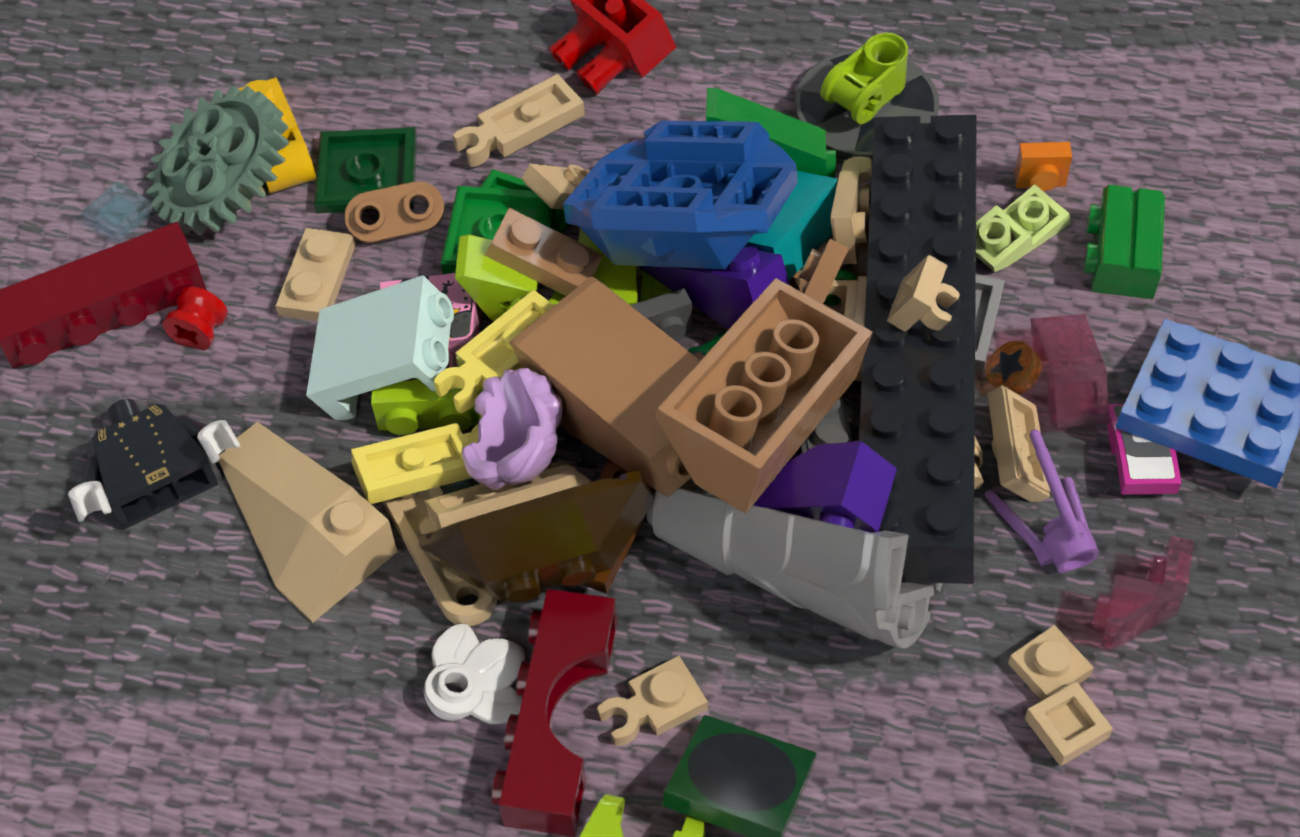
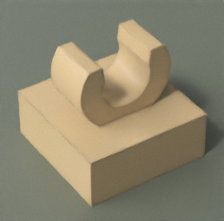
[887,255,960,332]

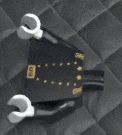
[68,399,241,530]

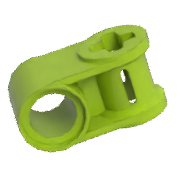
[820,33,908,124]

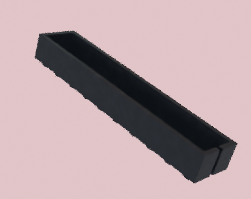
[859,115,977,584]

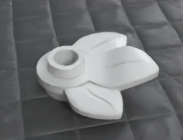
[424,623,525,724]

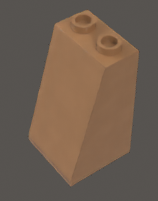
[510,276,700,498]

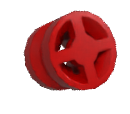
[162,287,228,351]

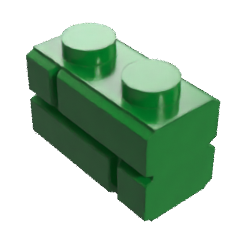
[1083,184,1165,300]

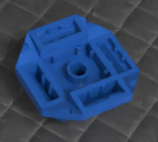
[563,120,798,269]

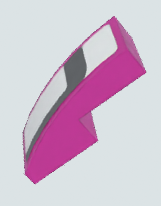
[1104,404,1182,495]

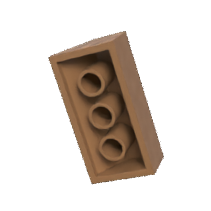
[655,278,872,514]

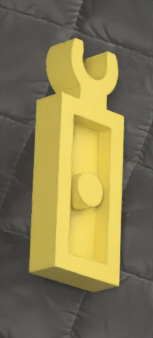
[434,289,554,413]
[351,423,479,504]

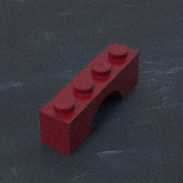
[492,589,618,837]

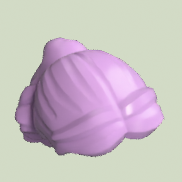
[462,368,562,490]

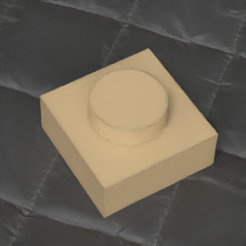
[1008,625,1094,701]
[1025,681,1113,767]

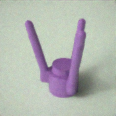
[985,429,1099,573]

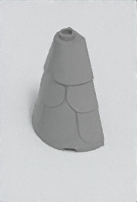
[647,487,943,648]

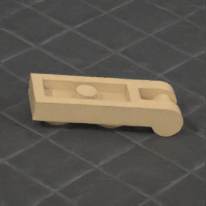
[425,461,590,530]

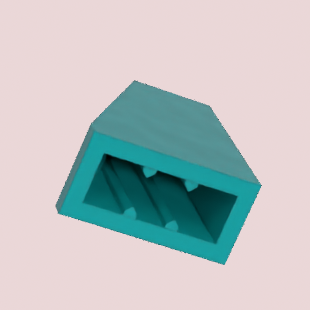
[743,171,838,281]

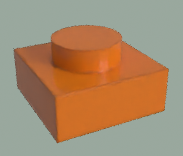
[1014,142,1073,191]

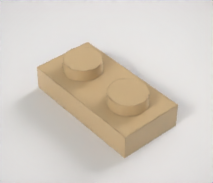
[276,228,356,322]

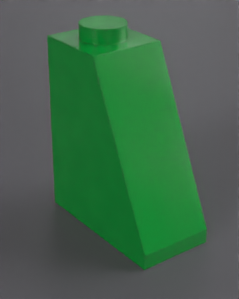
[706,88,836,178]

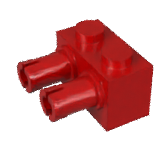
[548,0,676,95]

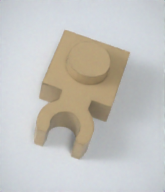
[597,656,708,746]

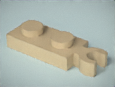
[453,74,585,167]

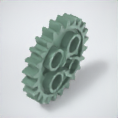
[147,86,289,236]

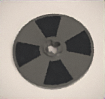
[795,50,939,161]

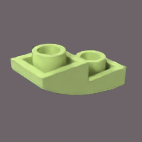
[976,184,1070,272]

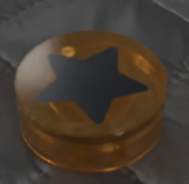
[986,340,1042,395]

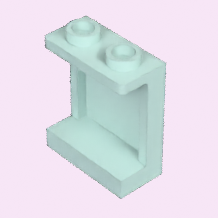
[306,275,454,420]

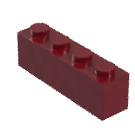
[0,221,207,369]

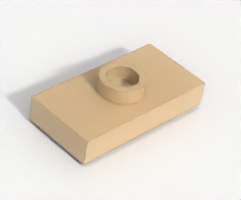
[522,164,590,209]
[987,385,1050,502]

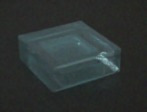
[82,181,156,243]

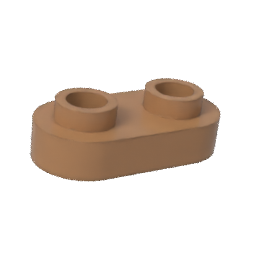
[345,181,444,244]

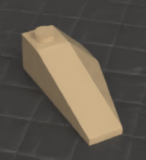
[218,422,397,623]

